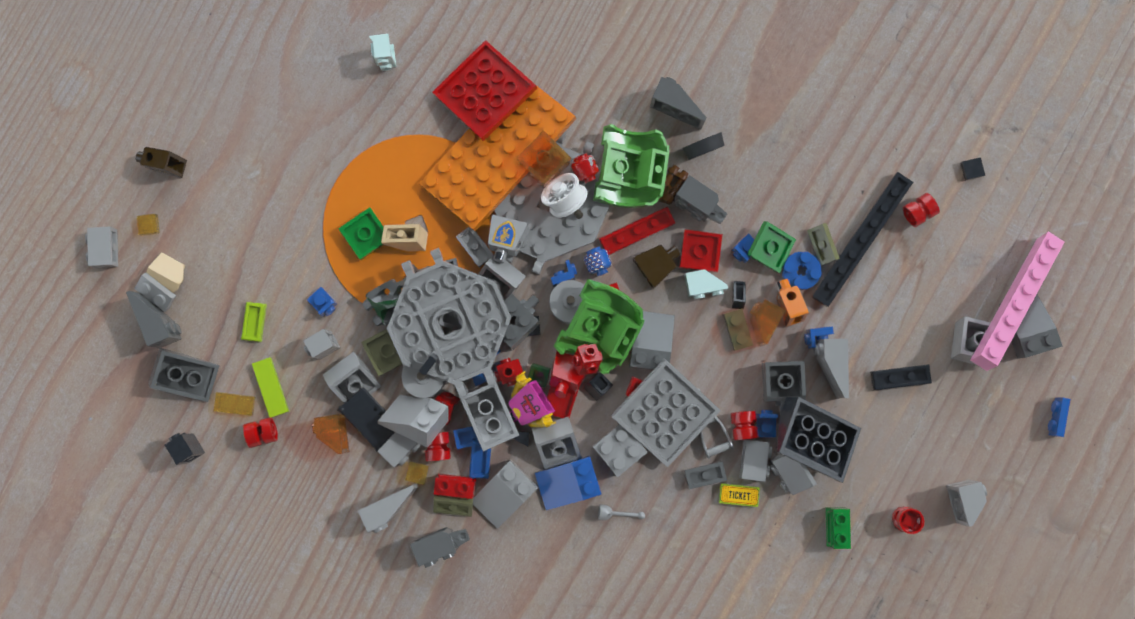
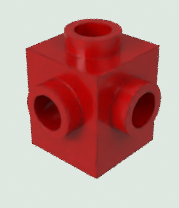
[573,344,602,376]
[494,358,523,387]

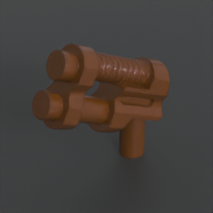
[658,164,689,205]

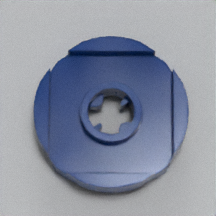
[782,252,822,290]

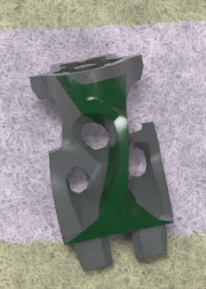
[362,264,430,326]

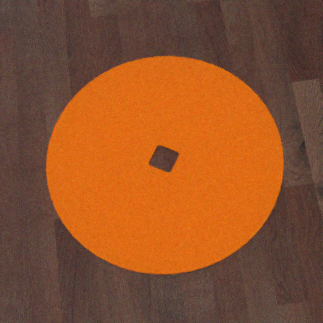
[323,134,497,310]

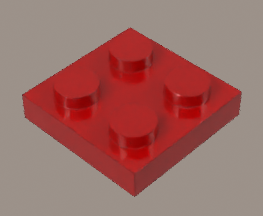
[679,229,723,273]

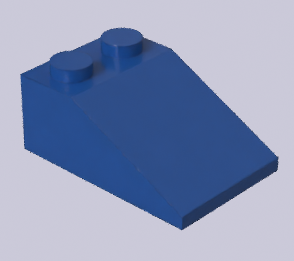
[535,456,602,510]

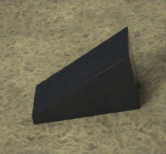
[732,281,746,309]
[514,432,530,447]

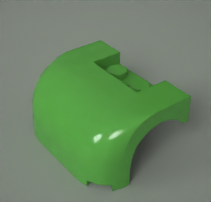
[593,124,669,208]
[554,279,645,374]

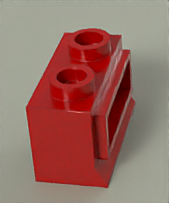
[434,473,477,499]

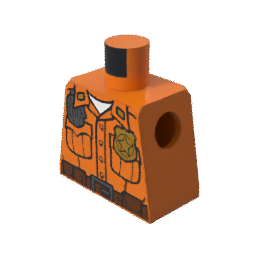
[776,279,809,327]

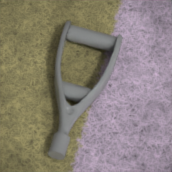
[698,388,734,459]

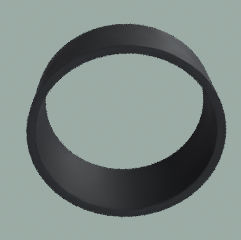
[682,132,725,160]

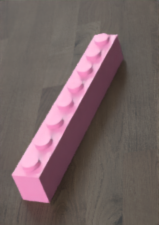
[970,231,1065,371]

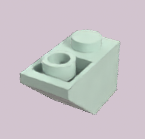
[684,270,728,300]

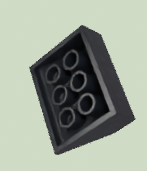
[777,397,861,483]

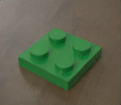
[338,207,384,260]
[747,221,796,273]

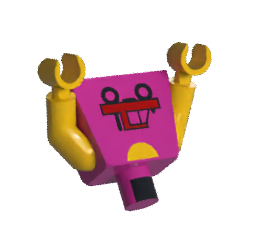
[508,371,556,428]

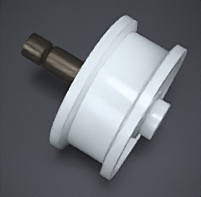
[541,173,587,219]

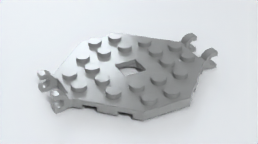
[495,132,609,275]
[387,248,511,397]

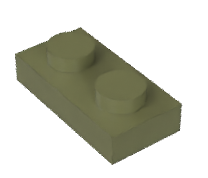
[807,223,840,266]
[723,309,753,351]
[433,495,473,517]

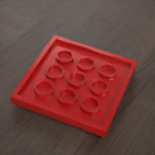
[432,40,538,141]

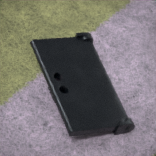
[337,387,395,452]

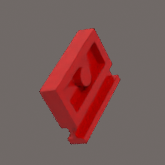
[547,386,579,418]

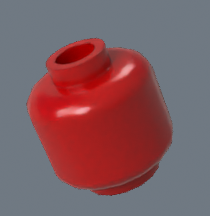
[571,153,599,183]

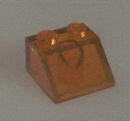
[517,131,571,188]
[750,299,786,347]
[312,414,350,454]

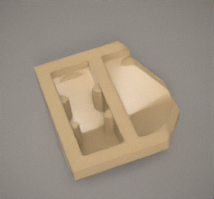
[146,252,185,293]

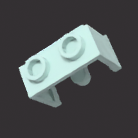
[369,34,396,71]

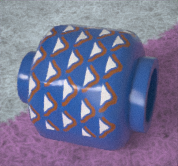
[584,247,612,277]

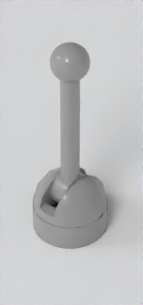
[598,504,645,520]

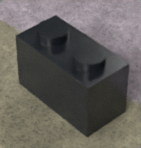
[165,432,205,465]

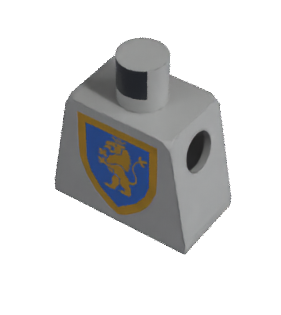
[488,215,529,263]

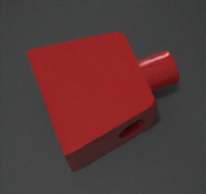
[549,351,587,398]

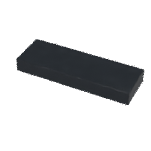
[870,364,932,390]

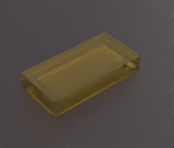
[213,392,256,416]

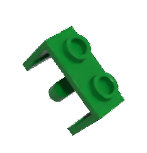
[825,507,851,549]

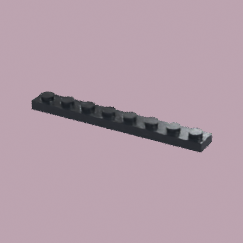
[811,172,914,307]

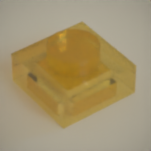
[136,214,160,236]
[405,461,429,485]

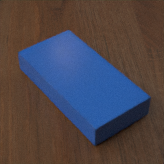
[469,439,491,479]

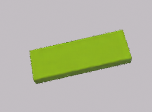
[252,357,290,418]

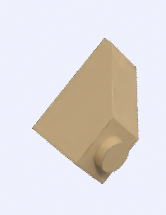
[381,224,428,251]

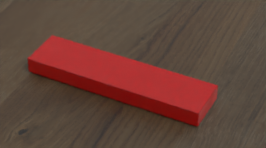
[599,206,676,255]

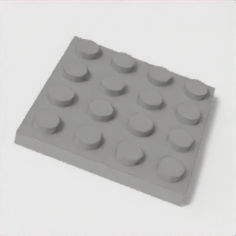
[611,358,721,467]

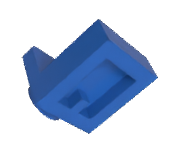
[732,233,754,263]
[551,260,577,287]
[307,287,337,317]
[804,326,834,349]
[756,410,778,437]

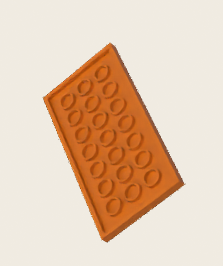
[419,85,576,231]

